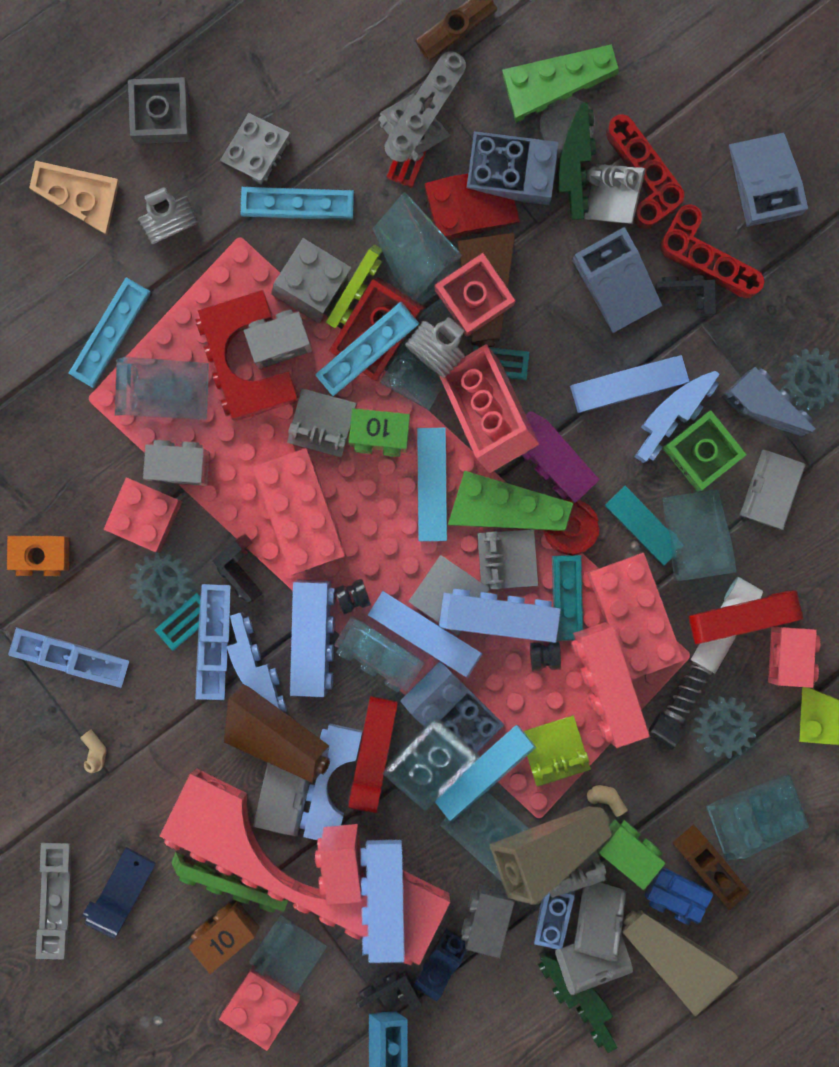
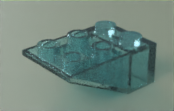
[706,774,809,860]

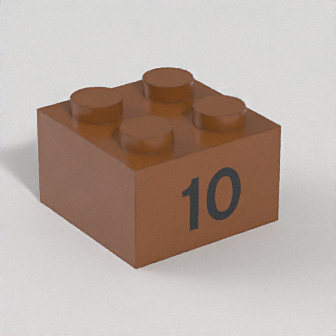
[188,901,259,974]

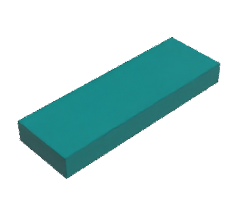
[604,486,684,566]
[552,555,583,641]

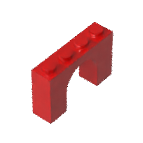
[195,290,299,421]

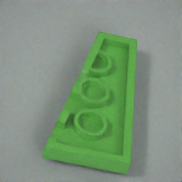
[502,44,618,123]
[448,471,573,531]
[171,852,288,913]

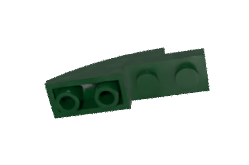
[557,103,596,220]
[538,951,618,1053]

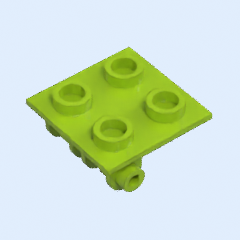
[524,715,591,787]

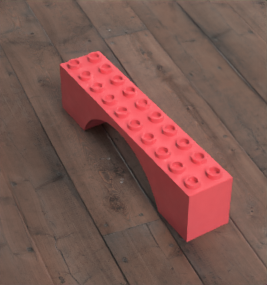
[159,769,450,965]

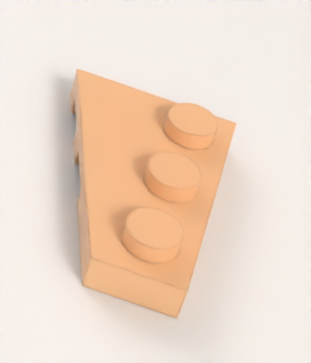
[29,161,120,235]

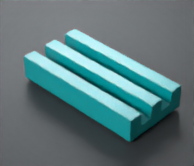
[473,346,529,381]
[155,593,201,651]

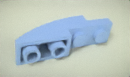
[634,371,719,463]
[226,612,287,712]
[534,891,575,949]

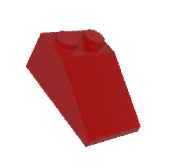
[424,174,520,244]
[329,277,426,381]

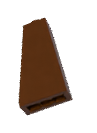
[457,233,514,348]
[224,684,330,783]

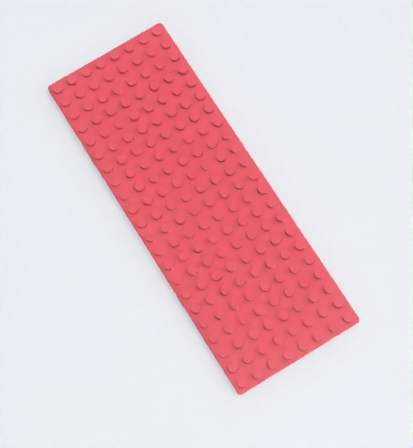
[89,237,690,818]

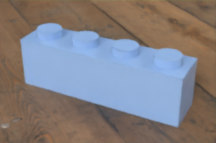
[290,579,336,697]
[439,588,561,643]
[361,840,404,963]

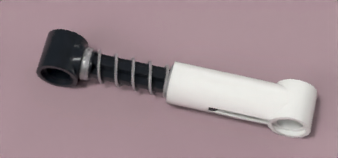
[648,577,763,750]

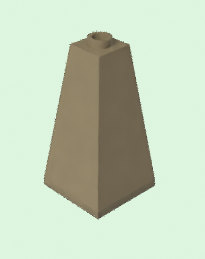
[490,807,612,905]
[622,909,739,1016]

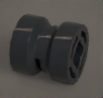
[335,579,371,614]
[530,642,561,671]

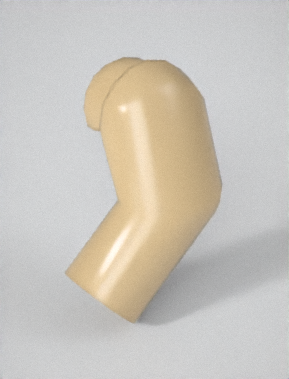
[80,729,107,773]
[587,785,628,817]

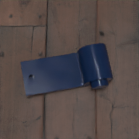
[82,847,156,940]

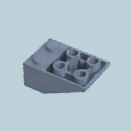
[467,131,558,205]
[729,133,808,227]
[572,227,662,333]
[722,367,815,436]
[400,661,504,765]

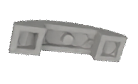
[36,843,71,960]

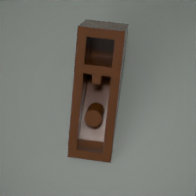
[672,824,751,910]

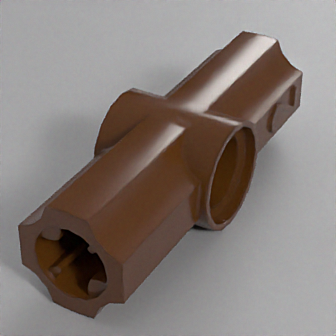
[415,0,497,61]

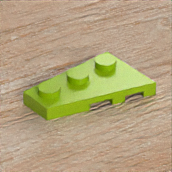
[326,244,384,328]
[799,687,839,745]

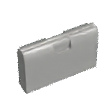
[739,450,806,530]
[253,763,310,836]
[574,882,627,962]
[555,934,633,995]

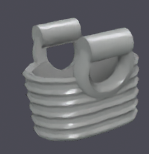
[138,187,198,244]
[405,317,465,378]

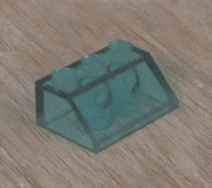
[334,616,425,692]

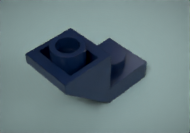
[413,929,467,1001]

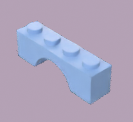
[300,723,363,840]

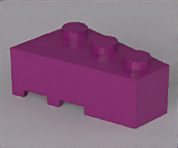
[522,411,600,503]

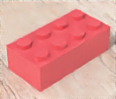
[439,344,539,473]
[252,448,346,575]
[587,553,684,680]
[571,622,650,748]

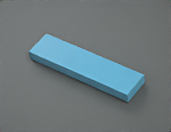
[241,187,354,220]
[69,277,151,388]
[315,302,420,396]
[417,428,447,541]
[433,725,536,822]

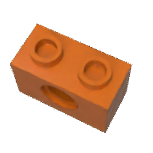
[7,536,69,576]

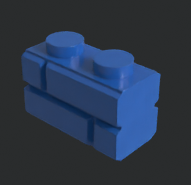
[645,867,713,925]

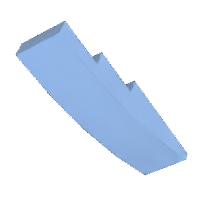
[570,355,689,413]
[195,584,230,700]
[368,591,483,678]
[8,627,129,688]

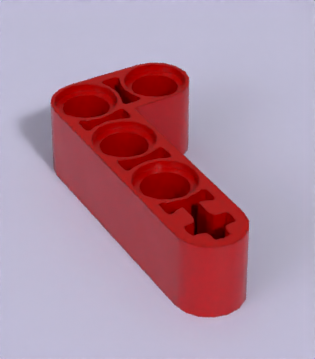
[606,114,684,229]
[660,204,764,298]
[688,590,804,644]
[348,696,398,813]

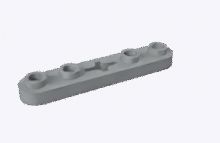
[385,51,466,162]

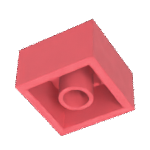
[435,253,515,337]
[103,477,183,553]
[768,627,820,688]
[315,824,364,905]
[219,965,300,1051]

